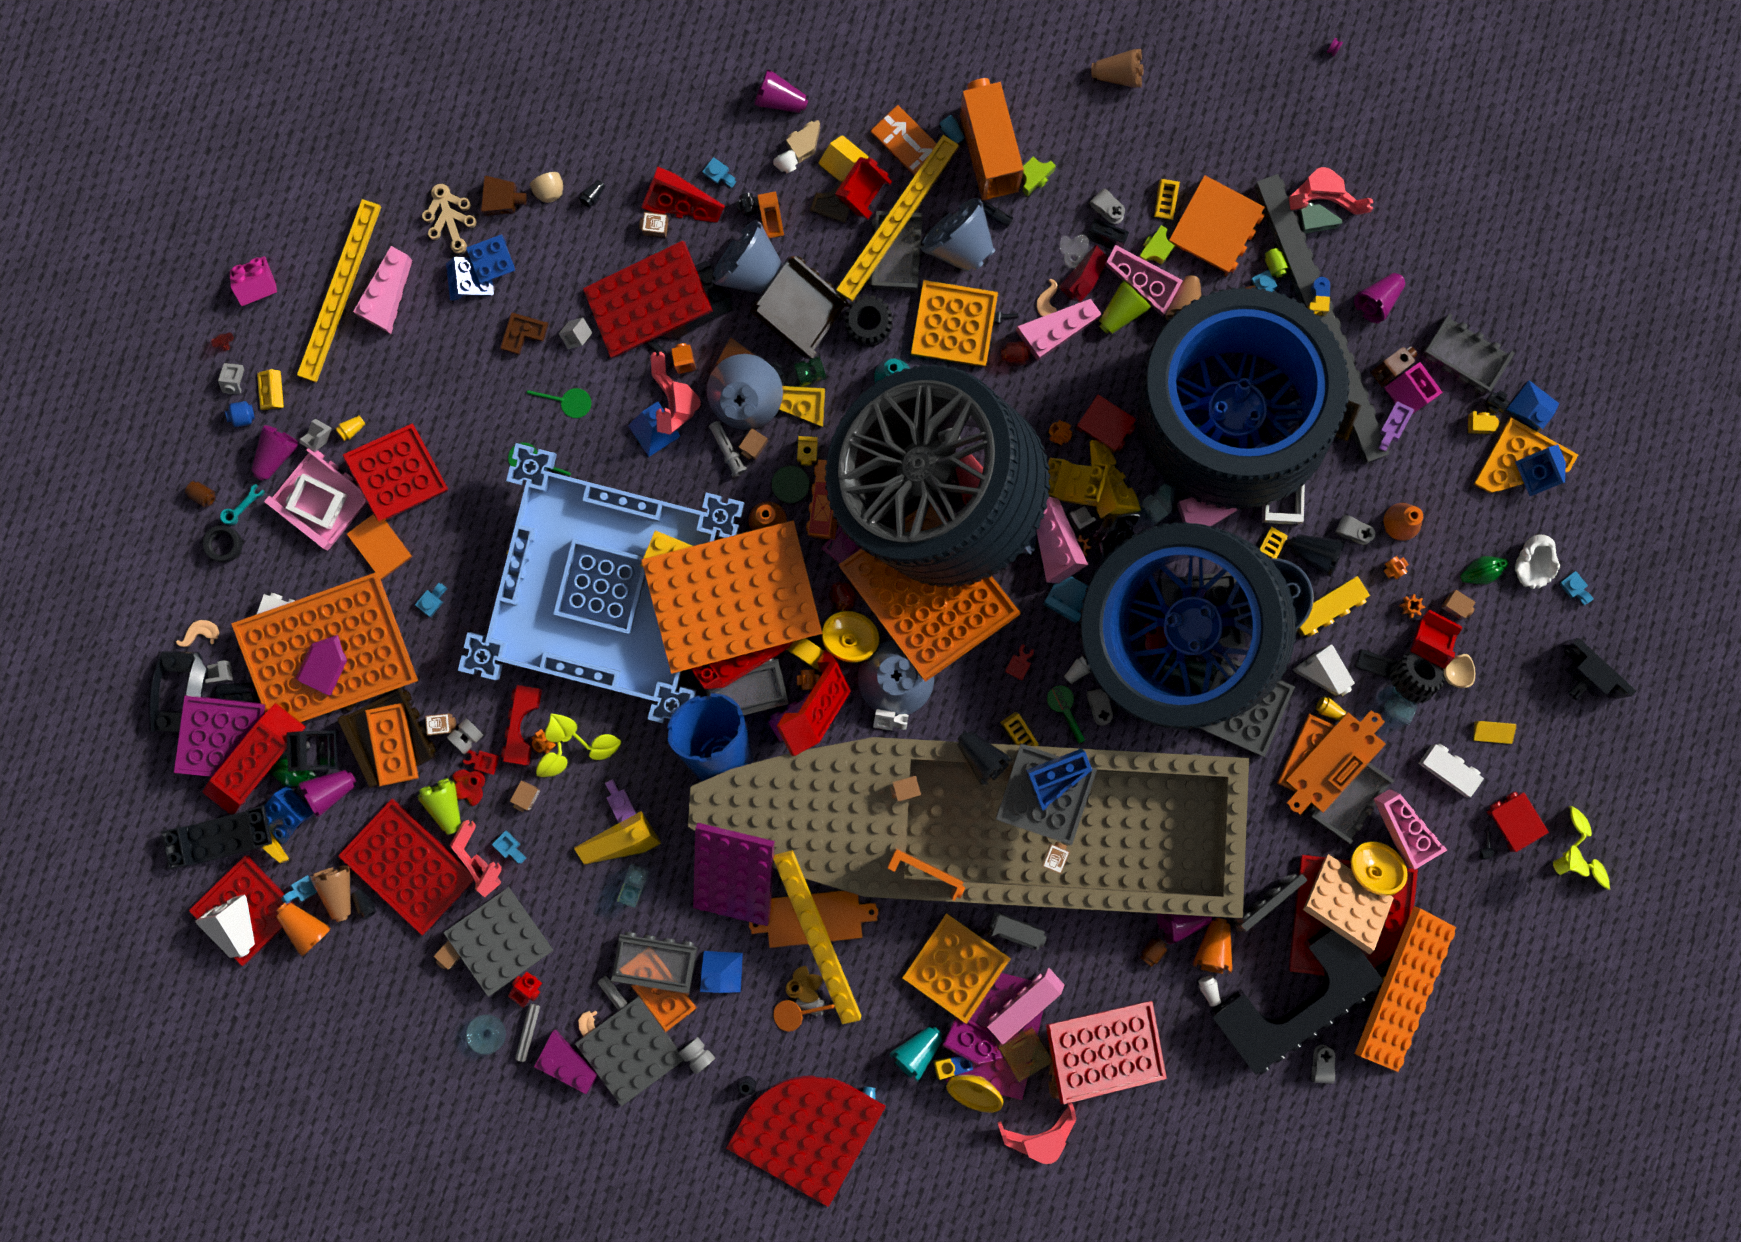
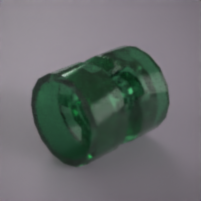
[794,356,827,387]

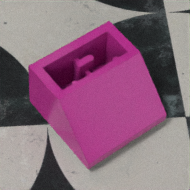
[230,256,277,306]
[1384,362,1443,413]

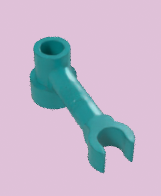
[220,484,265,526]

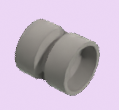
[446,718,483,755]
[678,1037,715,1074]

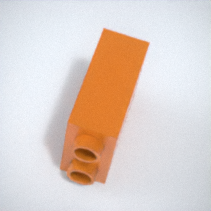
[960,78,1024,200]

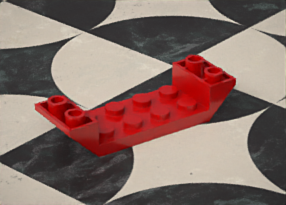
[691,641,794,689]
[776,650,851,756]
[202,703,306,815]

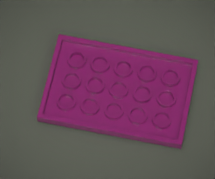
[693,823,775,926]
[946,973,1043,1100]

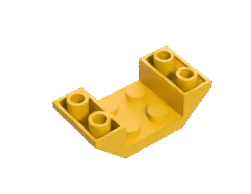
[1048,458,1110,506]

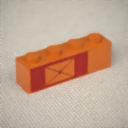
[806,460,837,540]

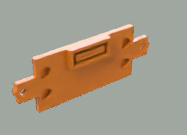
[1286,710,1386,815]
[749,891,878,948]

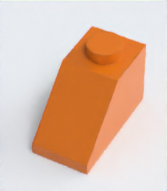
[758,191,784,238]
[672,343,696,374]

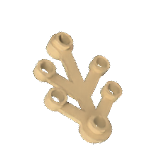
[422,184,476,254]

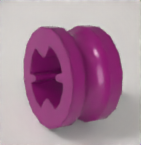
[1326,38,1343,57]

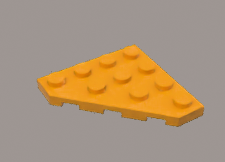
[1474,418,1578,493]

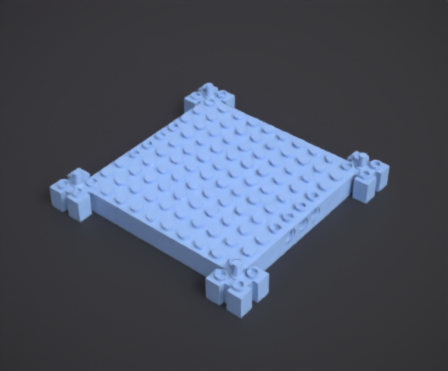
[458,443,745,723]

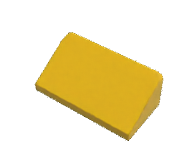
[257,369,284,410]
[1473,721,1516,744]

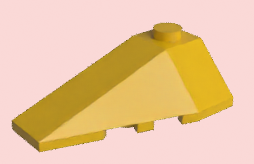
[1090,440,1141,519]
[574,811,661,864]

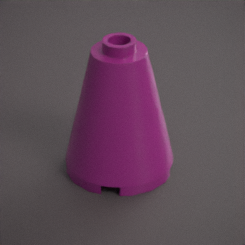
[754,69,808,113]
[1354,273,1405,324]
[251,425,298,481]
[299,770,356,818]
[1157,913,1214,944]

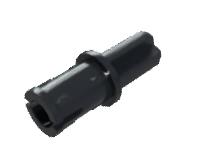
[981,200,1014,228]

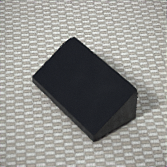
[1086,218,1129,250]
[216,682,258,703]

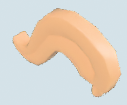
[1037,279,1058,317]
[176,620,219,647]
[578,1011,597,1037]

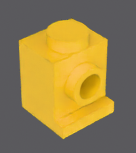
[1468,411,1499,434]
[797,436,818,466]

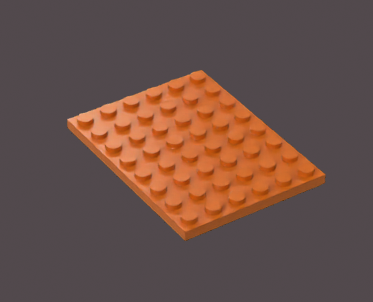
[839,503,1020,682]
[641,520,822,674]
[231,572,418,722]

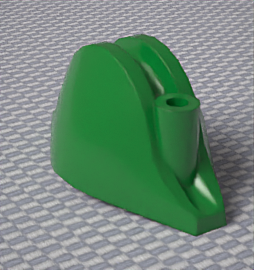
[1460,556,1509,585]
[269,759,317,787]

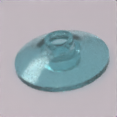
[466,1015,506,1054]

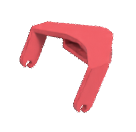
[1289,167,1373,215]
[650,352,700,434]
[450,820,501,897]
[997,1102,1076,1164]

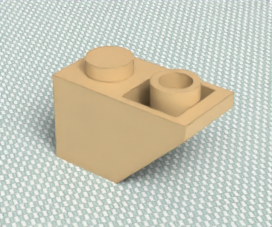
[786,120,820,163]

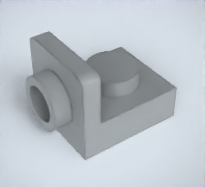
[218,363,244,395]

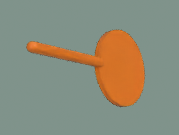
[774,1000,834,1032]

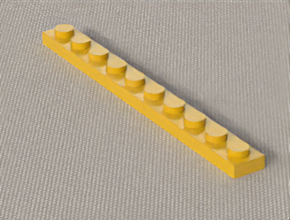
[836,135,959,301]
[297,199,381,383]
[773,850,861,1024]

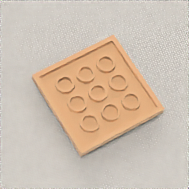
[1303,854,1394,954]

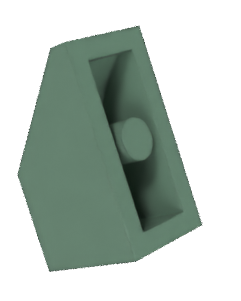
[1297,203,1342,233]

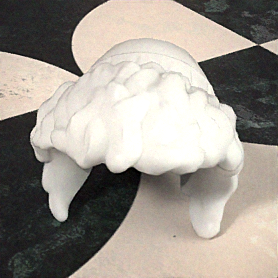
[1515,535,1560,589]

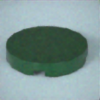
[772,466,809,504]

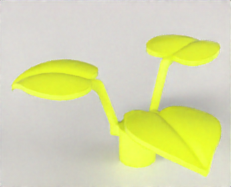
[536,714,621,777]
[1553,806,1610,890]

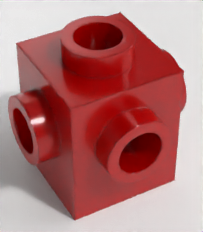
[508,972,542,1008]

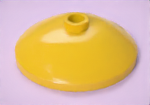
[822,611,879,662]
[1351,842,1407,896]
[946,1075,1003,1113]

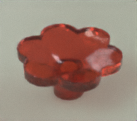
[211,332,234,351]

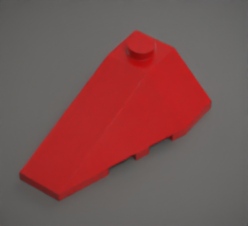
[641,166,725,223]

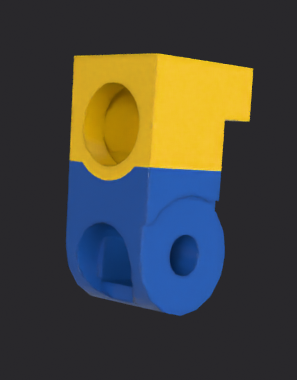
[1307,277,1330,316]
[933,1055,973,1080]

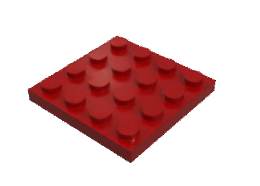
[343,423,448,523]
[189,855,295,966]

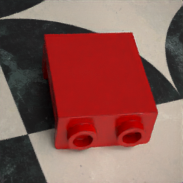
[835,157,892,219]
[1075,395,1136,454]
[1410,610,1462,669]
[1486,791,1549,852]

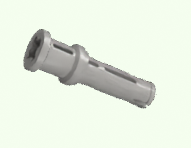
[709,421,748,478]

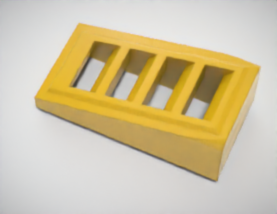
[1154,179,1180,220]
[1259,527,1288,559]
[1000,712,1039,746]
[263,832,289,863]

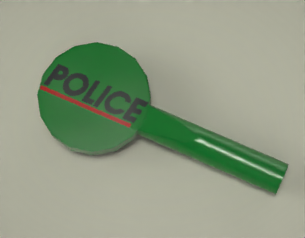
[1047,685,1085,744]

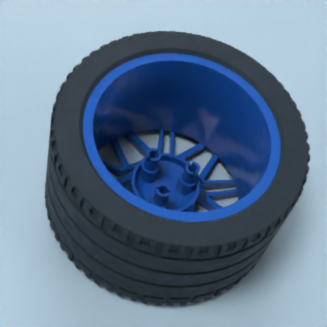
[1137,287,1350,510]
[1079,522,1297,729]

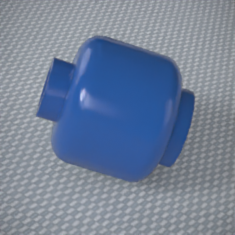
[225,401,255,427]

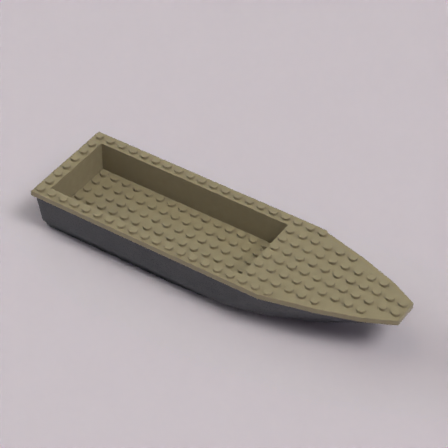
[688,737,1249,918]

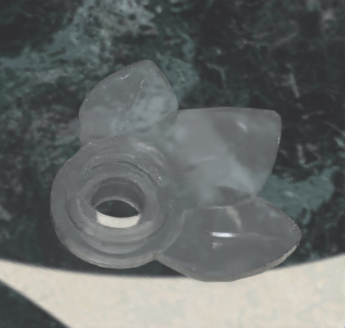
[1060,234,1091,269]

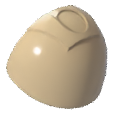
[530,172,563,203]
[1443,654,1475,688]

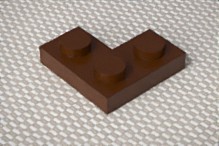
[501,312,549,355]

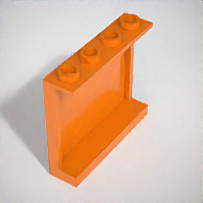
[1169,175,1265,277]
[887,848,965,901]

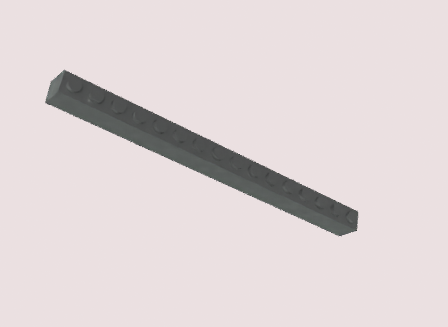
[1254,174,1390,465]

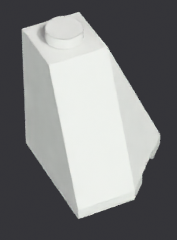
[1293,644,1355,696]
[195,894,255,958]

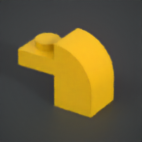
[786,638,824,672]

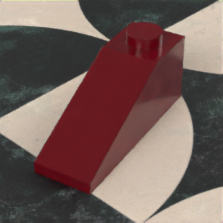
[1059,245,1108,302]

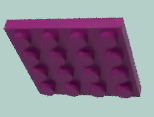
[174,695,265,777]

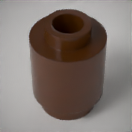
[185,481,216,507]
[1140,937,1168,967]

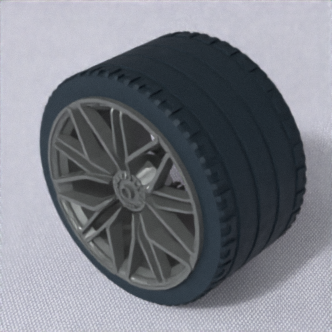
[825,365,1050,587]

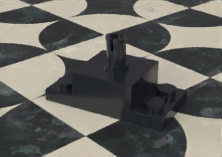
[1562,638,1636,701]

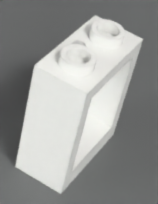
[286,474,348,529]
[1262,484,1305,525]

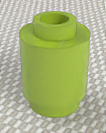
[1265,248,1289,278]

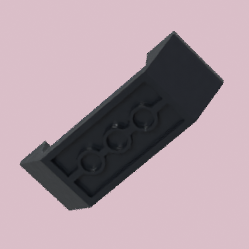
[161,806,272,870]

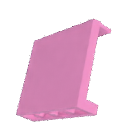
[264,448,367,551]

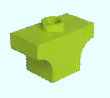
[1022,156,1056,196]
[1139,225,1175,265]

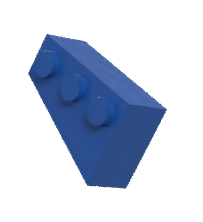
[1026,748,1092,810]

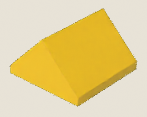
[818,135,869,182]

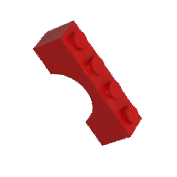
[501,685,542,765]

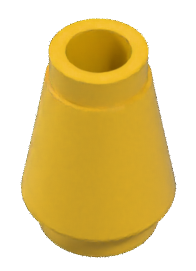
[335,415,366,441]
[1316,696,1346,721]

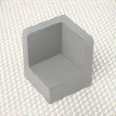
[559,317,592,349]
[299,419,332,452]
[1068,506,1095,532]
[205,661,233,684]

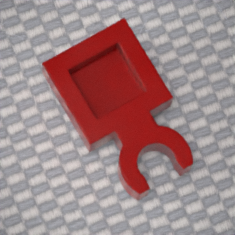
[1005,644,1034,681]
[463,750,500,775]

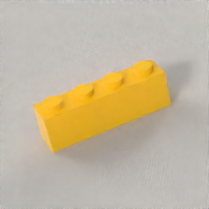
[1297,576,1370,638]

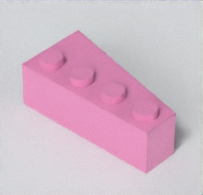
[1016,299,1101,361]
[1036,497,1088,584]
[1374,789,1447,870]

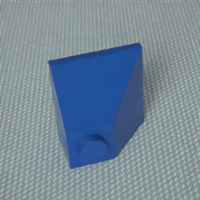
[1506,381,1559,432]
[628,402,681,457]
[1515,444,1566,497]
[700,951,743,993]

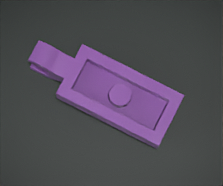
[1378,401,1415,452]
[605,780,636,823]

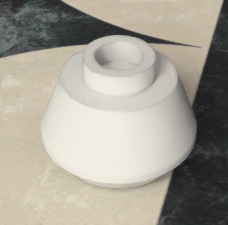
[773,149,798,174]

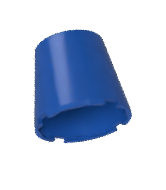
[668,693,753,782]

